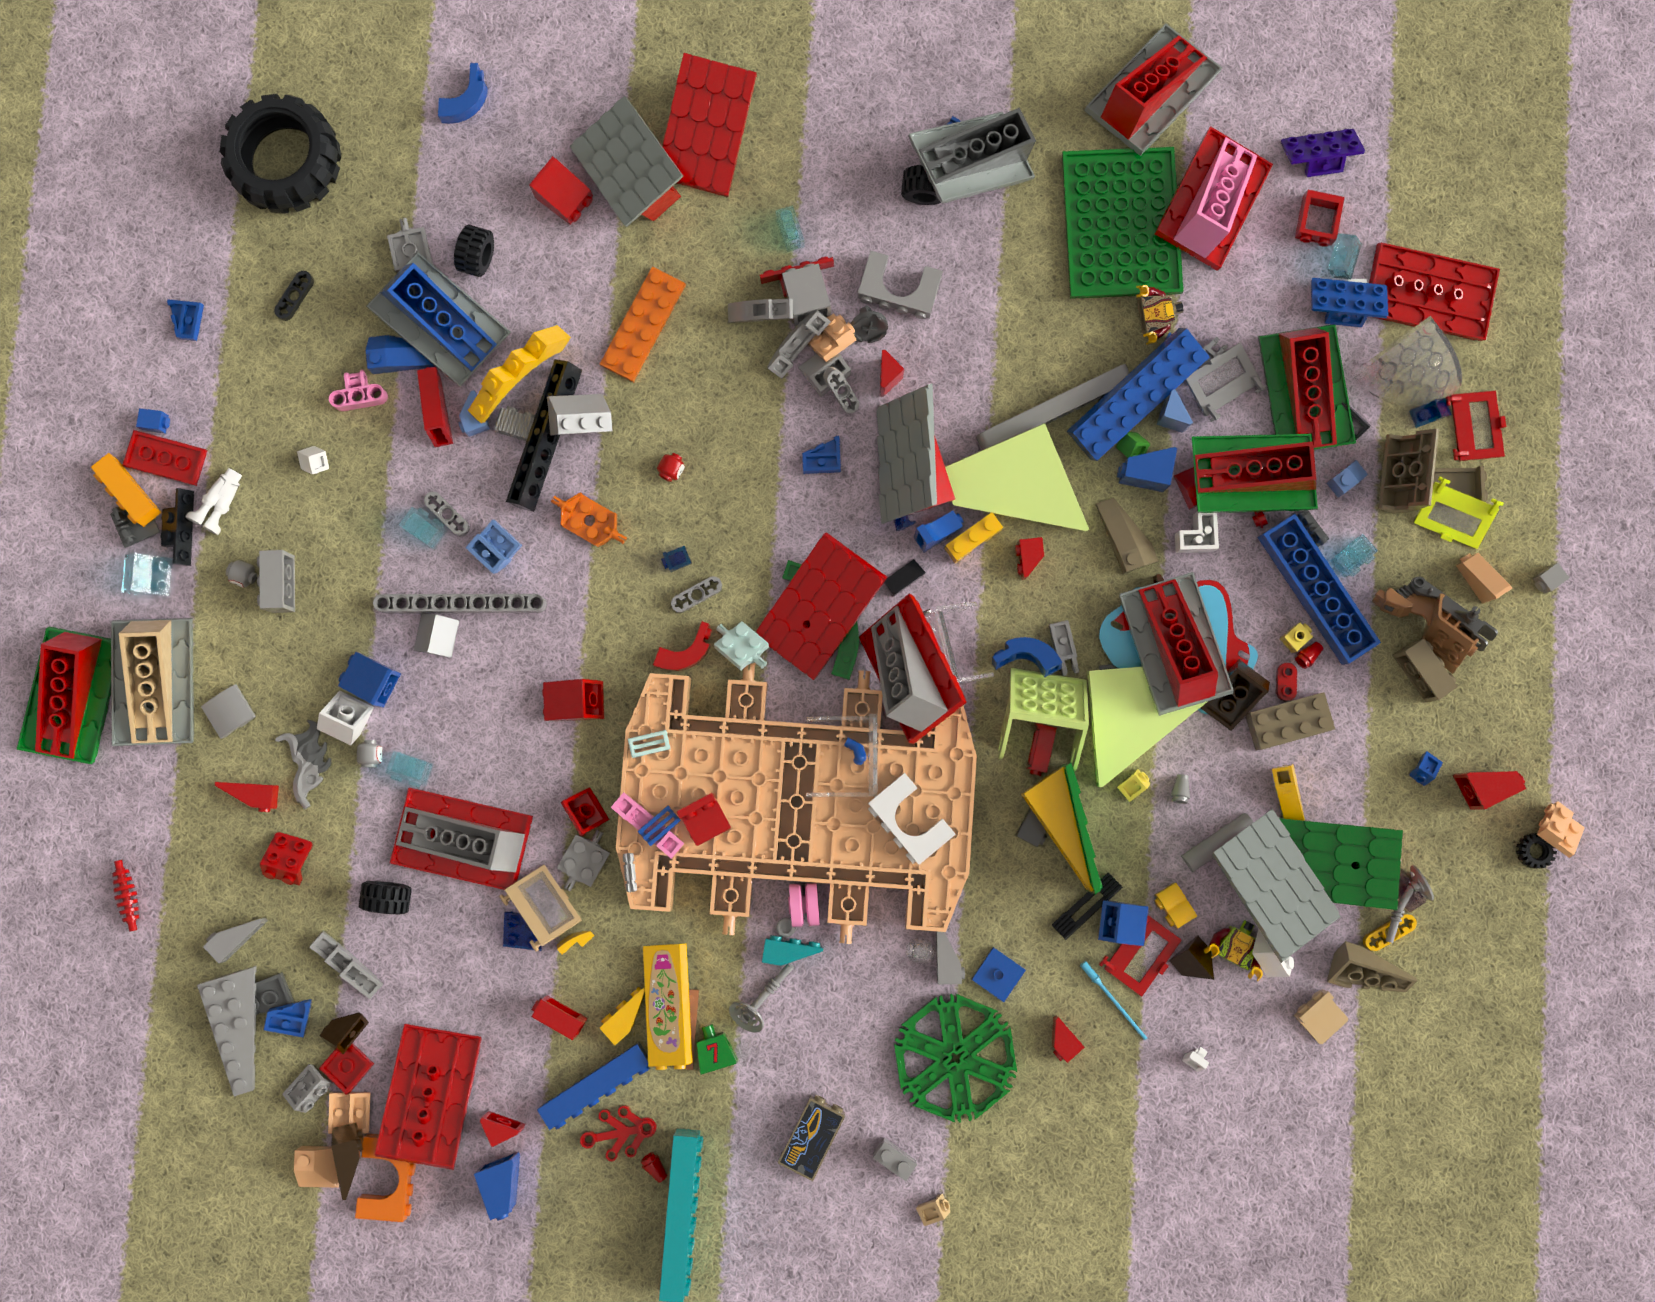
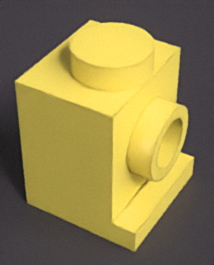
[1280,623,1313,653]

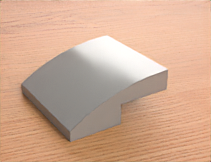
[201,684,256,739]

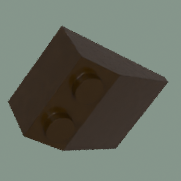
[1201,659,1270,731]
[331,1123,363,1201]

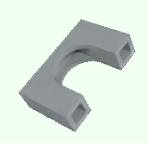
[858,251,943,319]

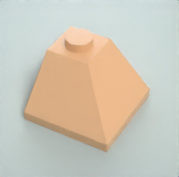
[294,1146,339,1188]

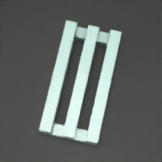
[628,730,671,758]

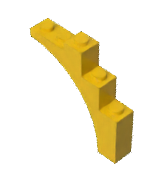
[468,325,571,423]

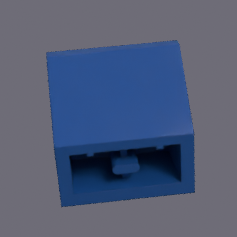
[1098,901,1148,946]

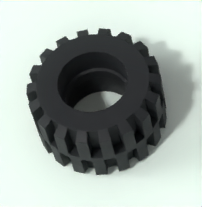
[901,165,941,205]
[454,224,494,277]
[358,881,412,915]

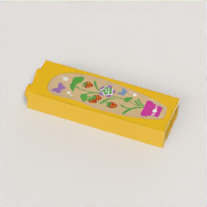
[643,943,692,1070]

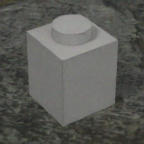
[1532,563,1570,594]

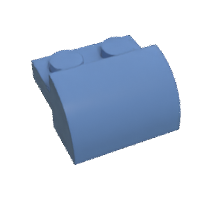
[466,520,522,574]

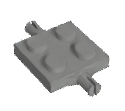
[387,218,433,273]
[557,829,610,891]

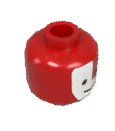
[657,453,685,482]

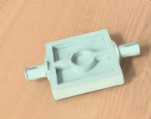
[714,622,769,670]

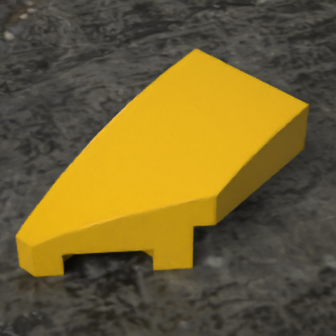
[557,931,594,955]

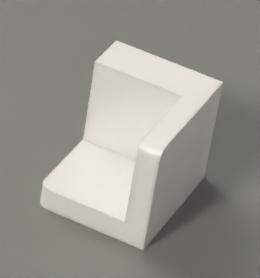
[297,446,329,474]

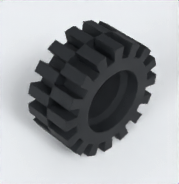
[1516,833,1557,869]

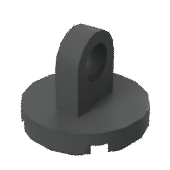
[851,305,888,343]

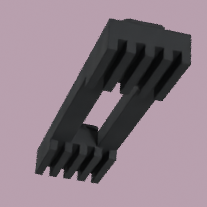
[1052,872,1123,940]

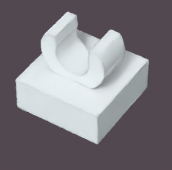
[1182,1047,1209,1072]

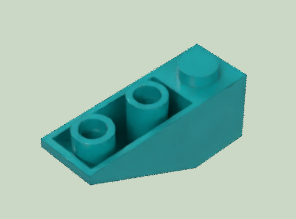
[762,935,824,966]

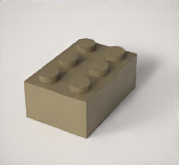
[1392,639,1458,702]

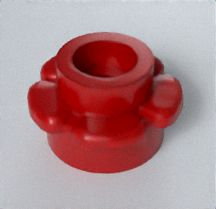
[1252,511,1268,529]

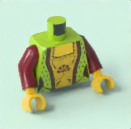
[1204,920,1263,981]

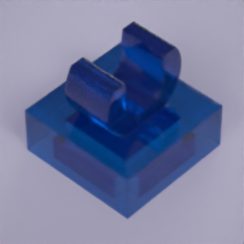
[894,514,916,531]

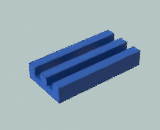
[638,806,681,846]

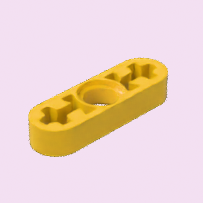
[1363,914,1417,951]

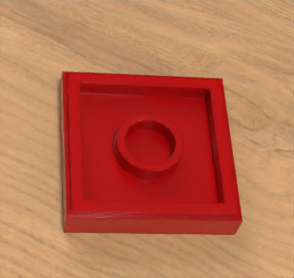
[319,1043,374,1095]

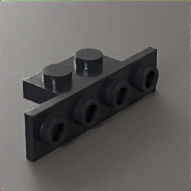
[160,488,194,566]

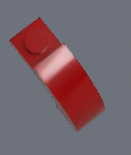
[653,621,712,671]

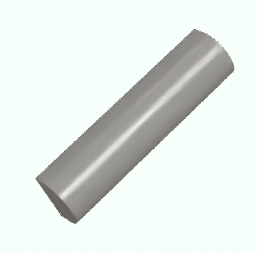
[1181,813,1254,872]

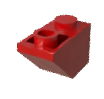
[1015,537,1045,580]

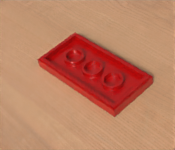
[122,430,208,486]

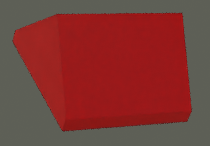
[880,350,904,397]
[560,787,610,836]
[480,1111,526,1147]

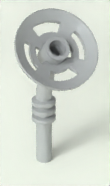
[1385,865,1434,943]
[729,963,794,1033]

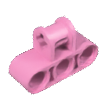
[329,370,388,411]

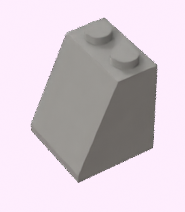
[782,263,831,327]

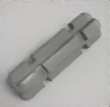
[623,853,637,892]

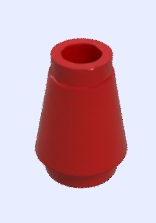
[1295,642,1324,669]
[640,1152,668,1183]

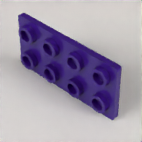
[1281,129,1365,177]

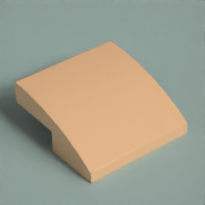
[328,1092,370,1134]

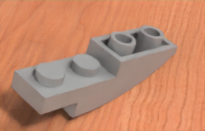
[728,299,793,323]

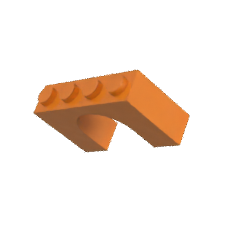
[355,1134,416,1222]

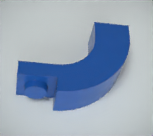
[438,63,488,124]
[992,637,1062,678]

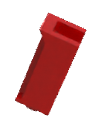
[1026,723,1057,776]

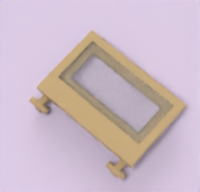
[499,865,582,952]

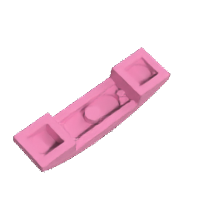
[611,792,684,859]

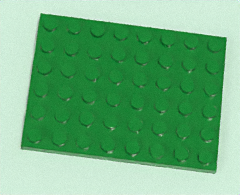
[1062,147,1184,299]

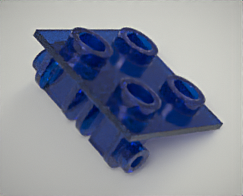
[503,911,546,951]

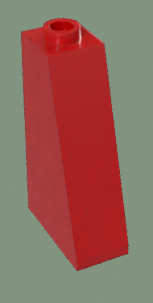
[417,367,453,448]

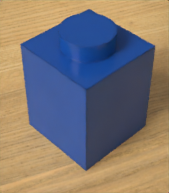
[136,408,170,434]

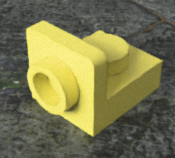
[1117,769,1150,802]

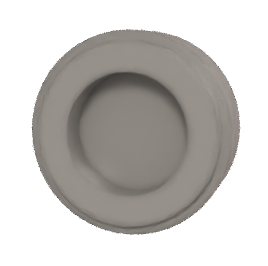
[776,917,796,937]

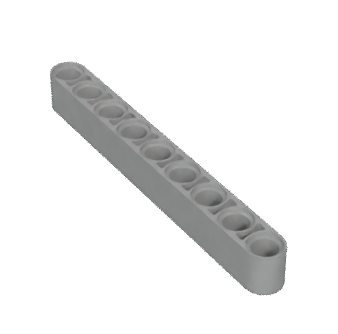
[976,364,1130,450]
[373,594,547,614]

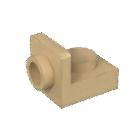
[916,1194,950,1226]

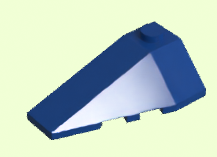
[365,335,435,374]

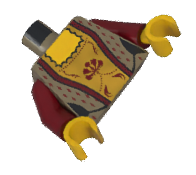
[1136,285,1184,345]

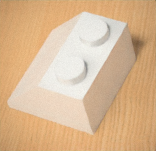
[317,691,374,745]

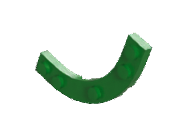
[782,560,859,680]

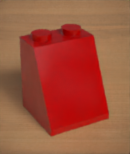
[529,156,593,225]
[542,679,605,721]
[1452,771,1526,810]

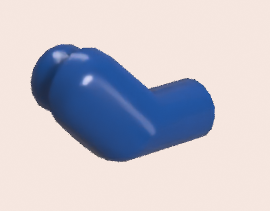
[844,737,867,765]

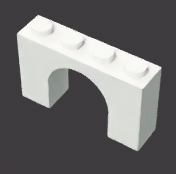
[868,773,956,865]

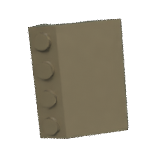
[1378,429,1439,514]

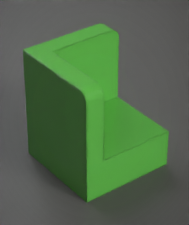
[1116,431,1150,458]

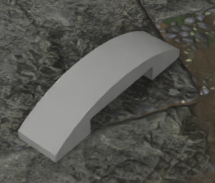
[767,310,831,379]

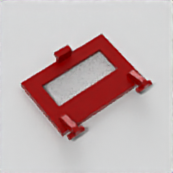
[1445,390,1507,461]
[1099,915,1182,997]

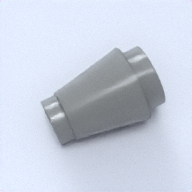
[1170,774,1190,804]

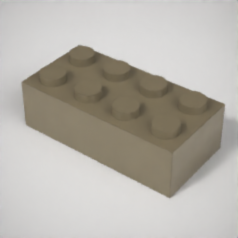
[1245,692,1335,751]

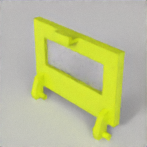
[1414,476,1504,549]

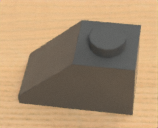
[1015,808,1047,847]

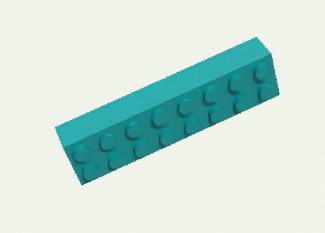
[659,1128,703,1302]

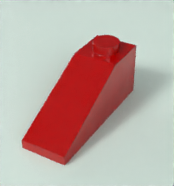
[215,782,279,812]

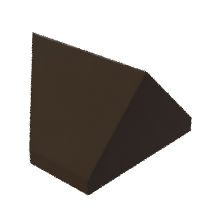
[1169,935,1214,980]

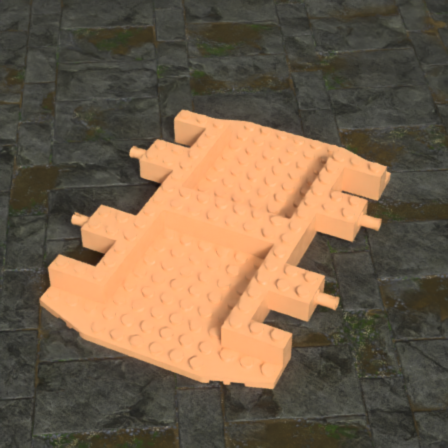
[616,663,977,944]

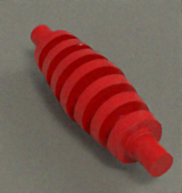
[112,860,139,932]

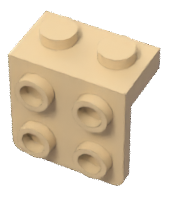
[1293,989,1348,1044]

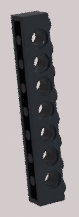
[506,359,582,512]

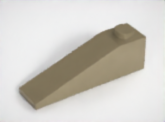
[1096,497,1159,574]

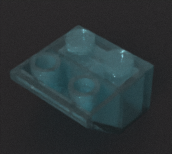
[122,553,172,596]

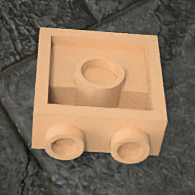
[808,313,856,362]
[1537,801,1584,858]

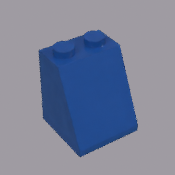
[1116,447,1177,492]
[338,652,401,708]
[474,1152,520,1221]

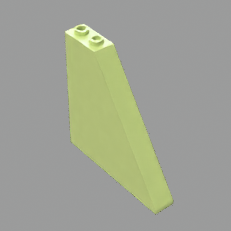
[945,423,1089,531]
[1087,667,1208,787]

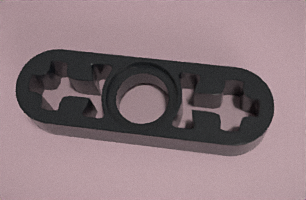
[274,271,314,321]

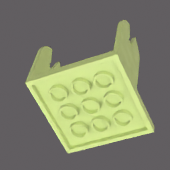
[998,668,1089,771]

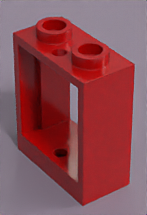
[1295,189,1345,247]
[531,995,588,1041]

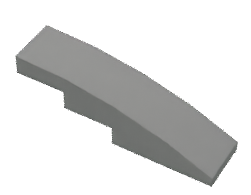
[309,931,383,999]

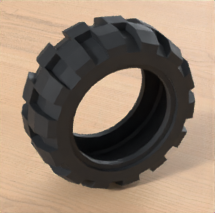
[219,94,341,214]

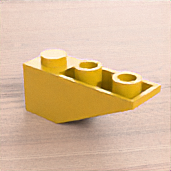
[1272,764,1305,821]
[600,987,645,1045]

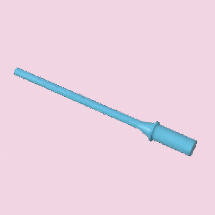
[1080,961,1147,1040]

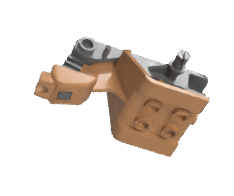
[1372,577,1498,674]

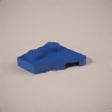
[167,299,204,341]
[802,436,841,474]
[264,999,312,1037]

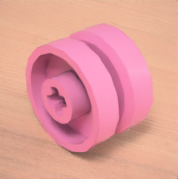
[788,882,820,927]

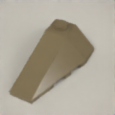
[1327,941,1417,992]

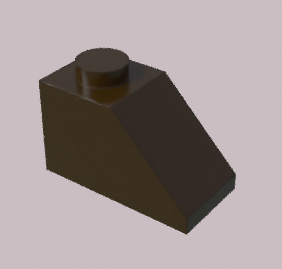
[319,1012,369,1054]

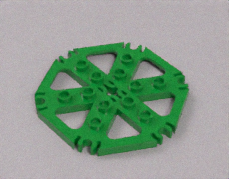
[894,993,1018,1123]

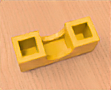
[944,512,1003,564]

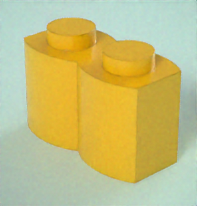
[1154,883,1197,929]

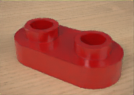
[1276,663,1297,701]

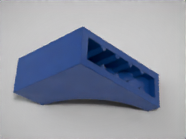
[914,510,964,553]

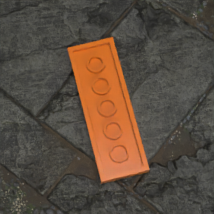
[600,266,686,383]

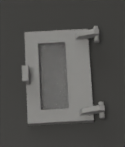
[1185,343,1266,422]

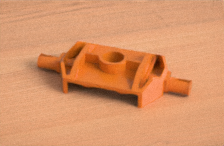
[551,493,627,547]

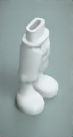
[185,468,242,535]

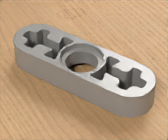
[823,367,859,413]
[424,492,470,536]
[671,576,722,613]

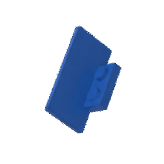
[1311,278,1388,327]

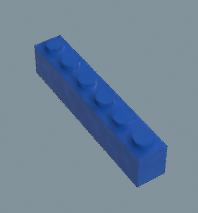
[537,1042,650,1130]

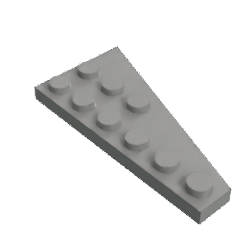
[197,965,257,1096]

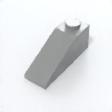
[203,918,268,963]
[936,931,965,985]

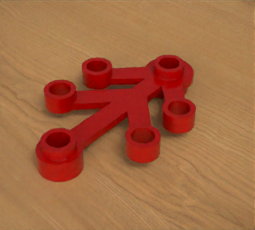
[580,1105,657,1162]

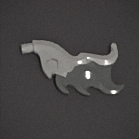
[275,720,332,810]

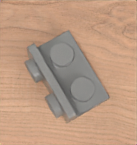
[282,1064,332,1113]

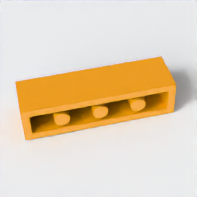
[91,453,162,527]

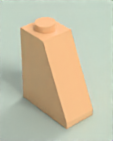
[1456,553,1513,603]

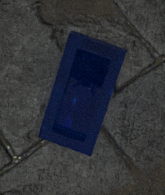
[1409,398,1452,428]

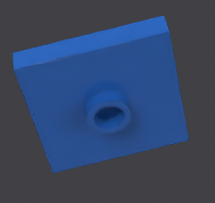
[971,947,1026,1002]

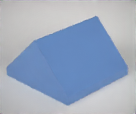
[1157,389,1193,433]

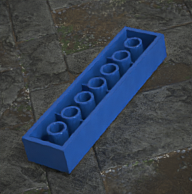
[1067,328,1210,461]
[1257,514,1381,665]

